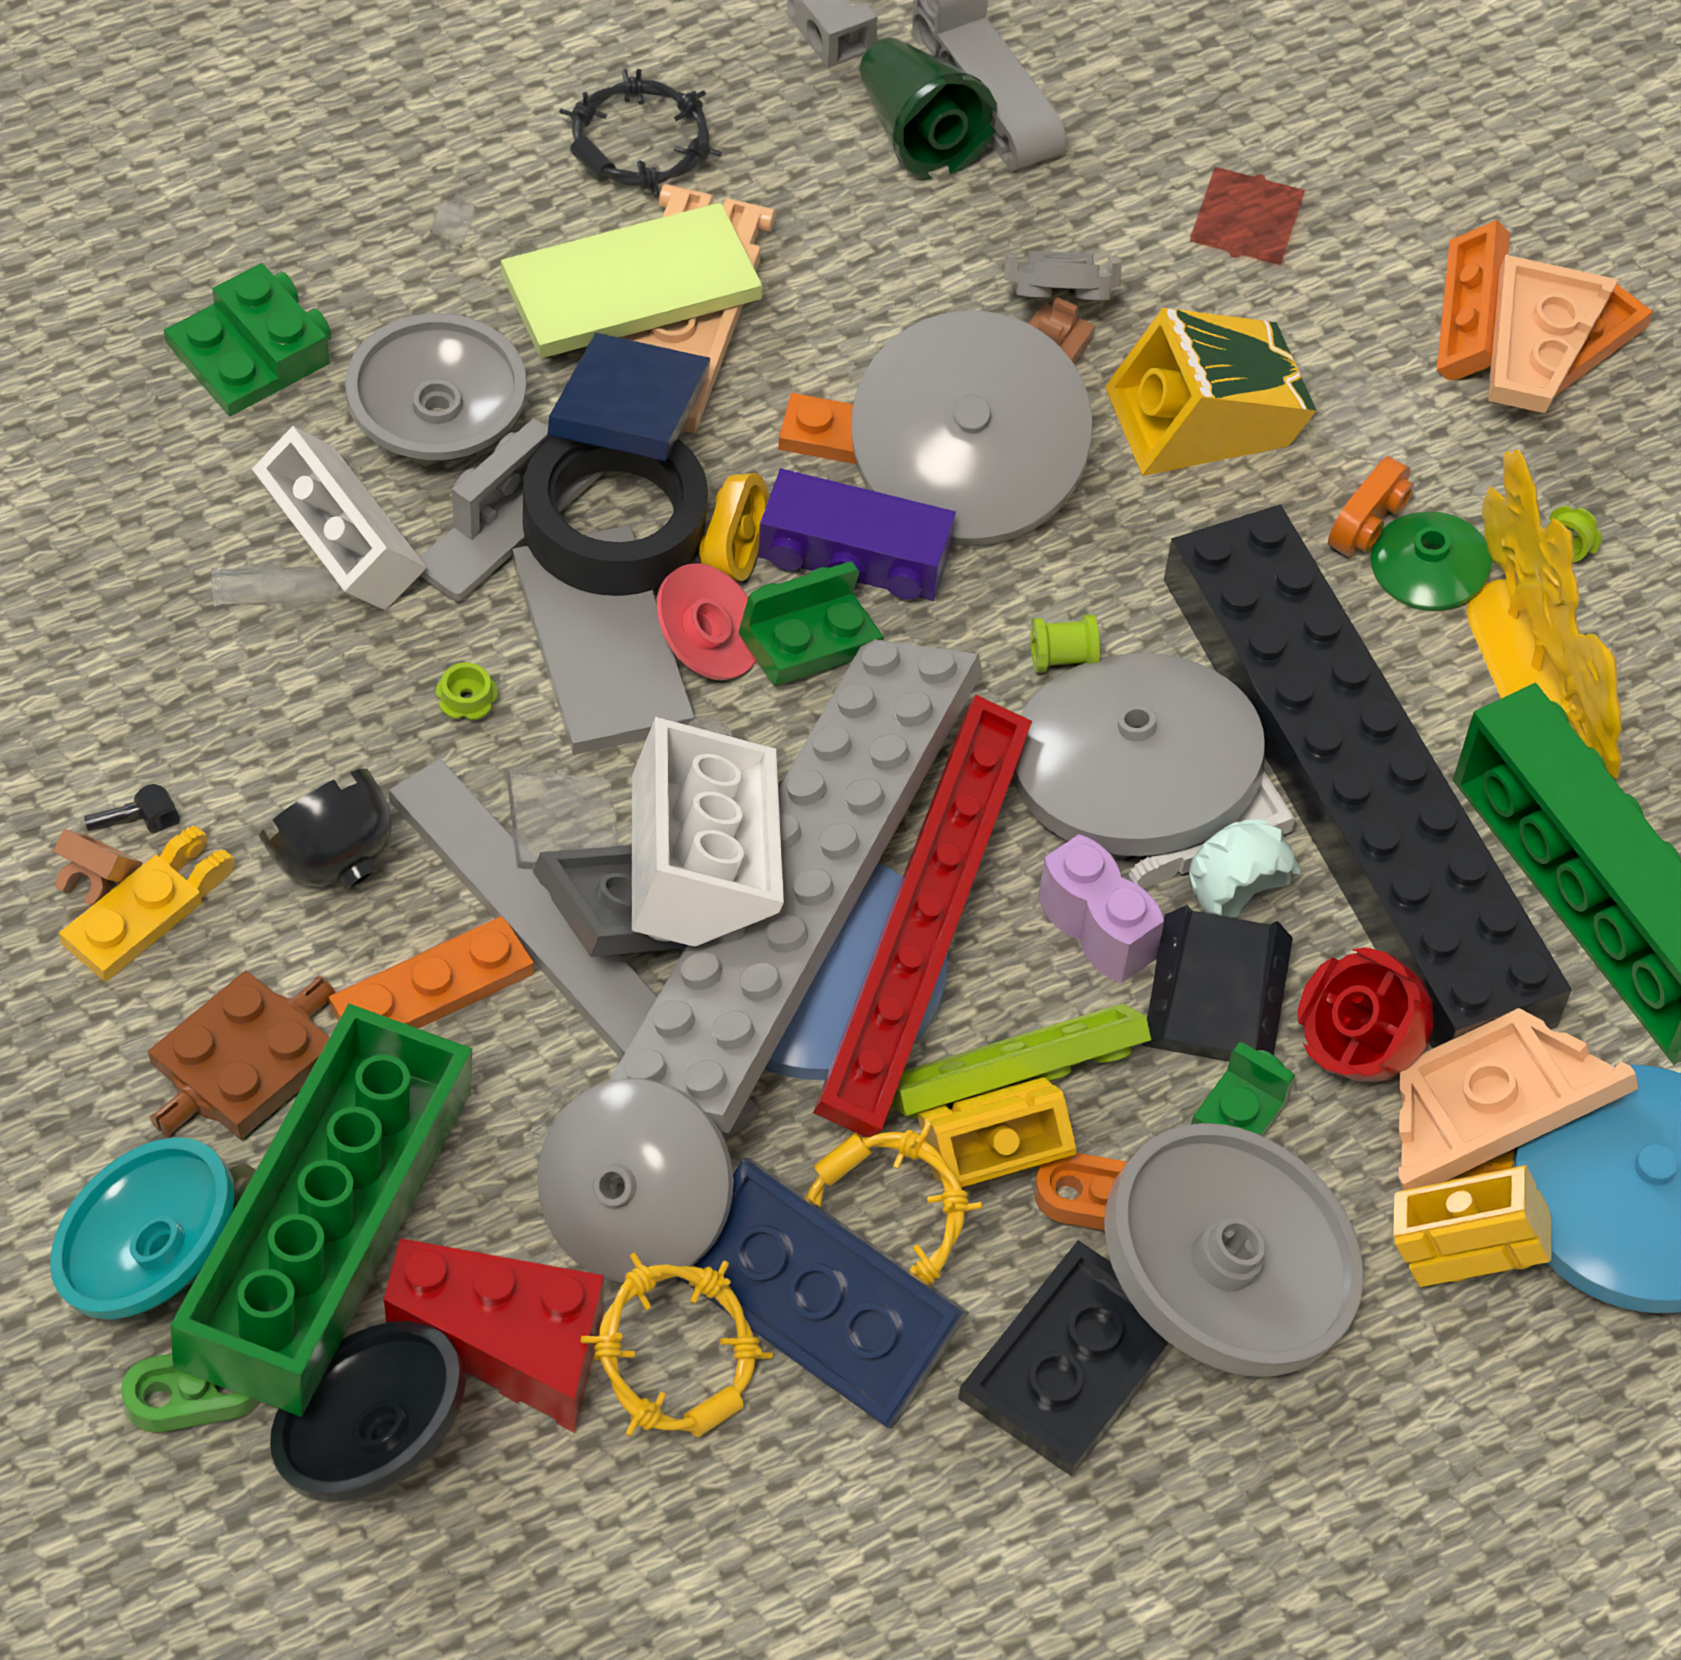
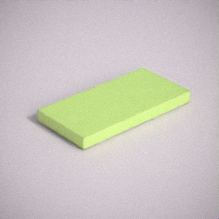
[501,202,763,359]

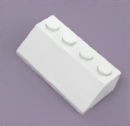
[632,717,784,947]

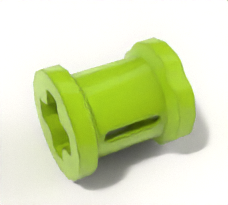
[1030,614,1100,673]

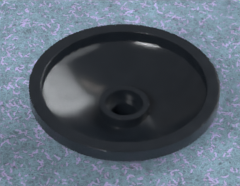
[270,1321,465,1502]

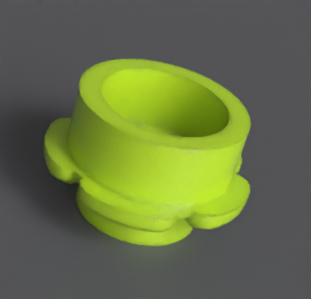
[1545,505,1602,563]
[436,662,498,721]

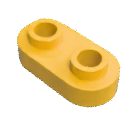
[699,473,770,581]

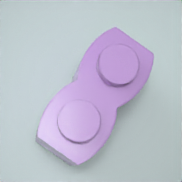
[1038,834,1164,983]

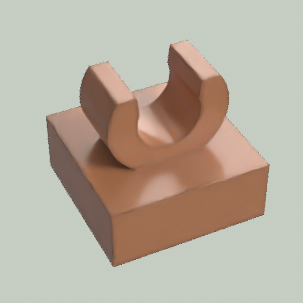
[1029,297,1095,365]
[53,829,142,906]

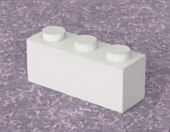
[252,426,427,610]

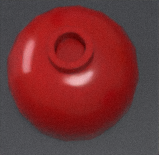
[1298,947,1433,1083]

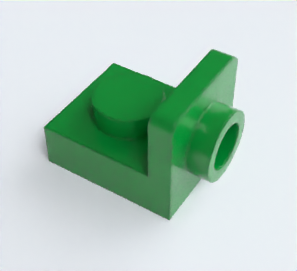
[1191,1042,1295,1137]

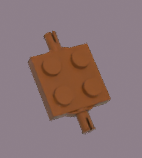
[147,970,335,1140]

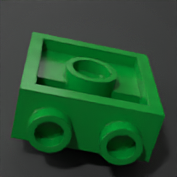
[163,263,332,417]

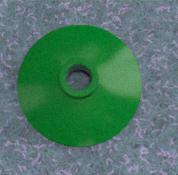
[1370,511,1492,611]

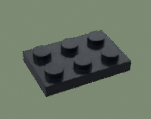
[958,1240,1173,1477]

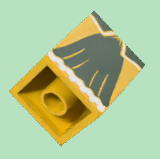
[1105,308,1317,476]

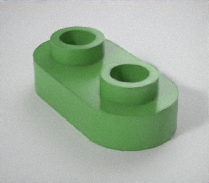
[121,1353,259,1432]

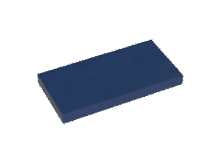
[678,1158,969,1428]

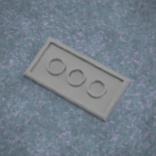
[512,525,695,755]

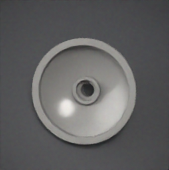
[345,313,527,460]
[537,1078,733,1283]

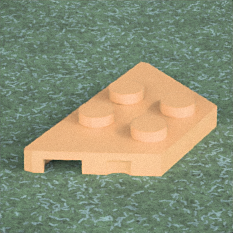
[1399,1008,1639,1190]

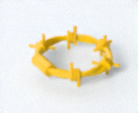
[806,1121,983,1285]
[581,1252,773,1437]

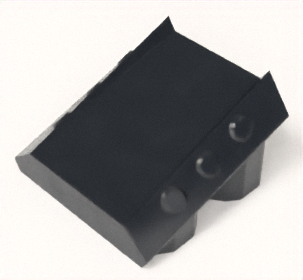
[1142,904,1293,1062]

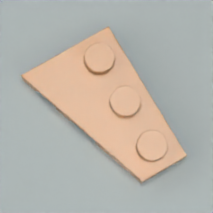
[1488,255,1618,413]

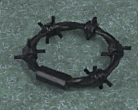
[559,69,722,197]

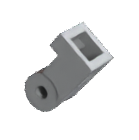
[787,0,878,68]

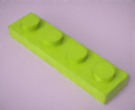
[891,1003,1151,1119]

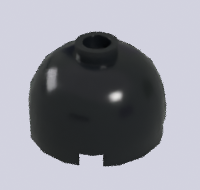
[259,768,392,890]

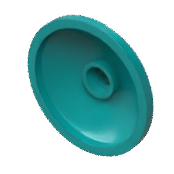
[50,1137,235,1319]

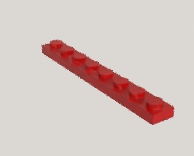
[813,695,1032,1137]

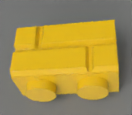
[918,1077,1077,1187]
[1393,1165,1552,1287]

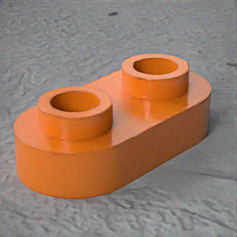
[1328,456,1414,557]
[1034,1153,1127,1231]

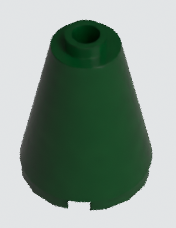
[859,37,997,179]

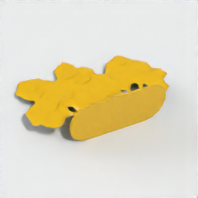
[1466,449,1623,780]

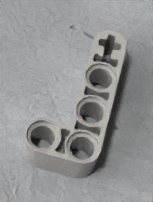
[912,0,1067,172]

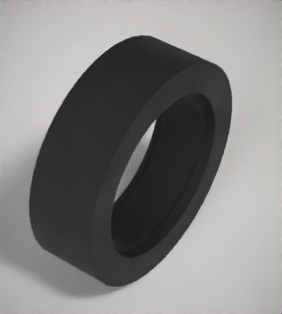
[522,436,708,596]

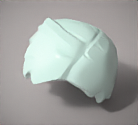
[1189,819,1300,918]

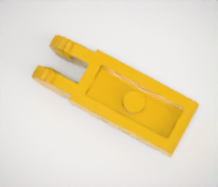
[59,825,236,983]

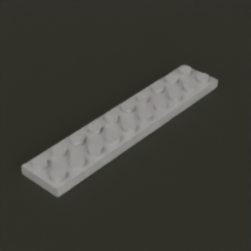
[609,639,983,1133]

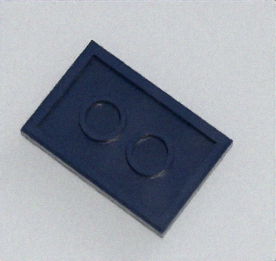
[547,333,711,461]

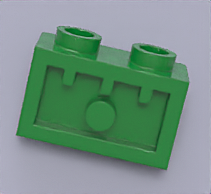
[738,562,884,686]

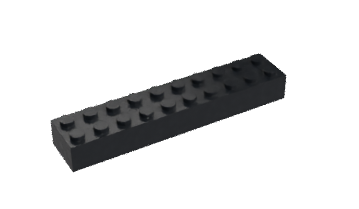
[1163,504,1572,1049]

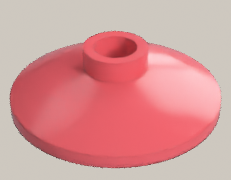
[657,563,756,680]

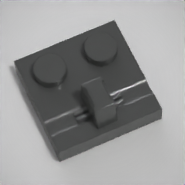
[533,845,687,957]

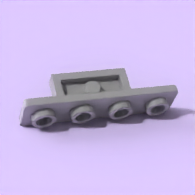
[419,417,605,601]

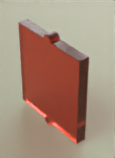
[1190,167,1305,265]

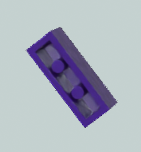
[758,468,956,601]

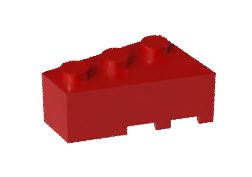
[383,1238,604,1433]

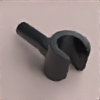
[84,784,180,833]

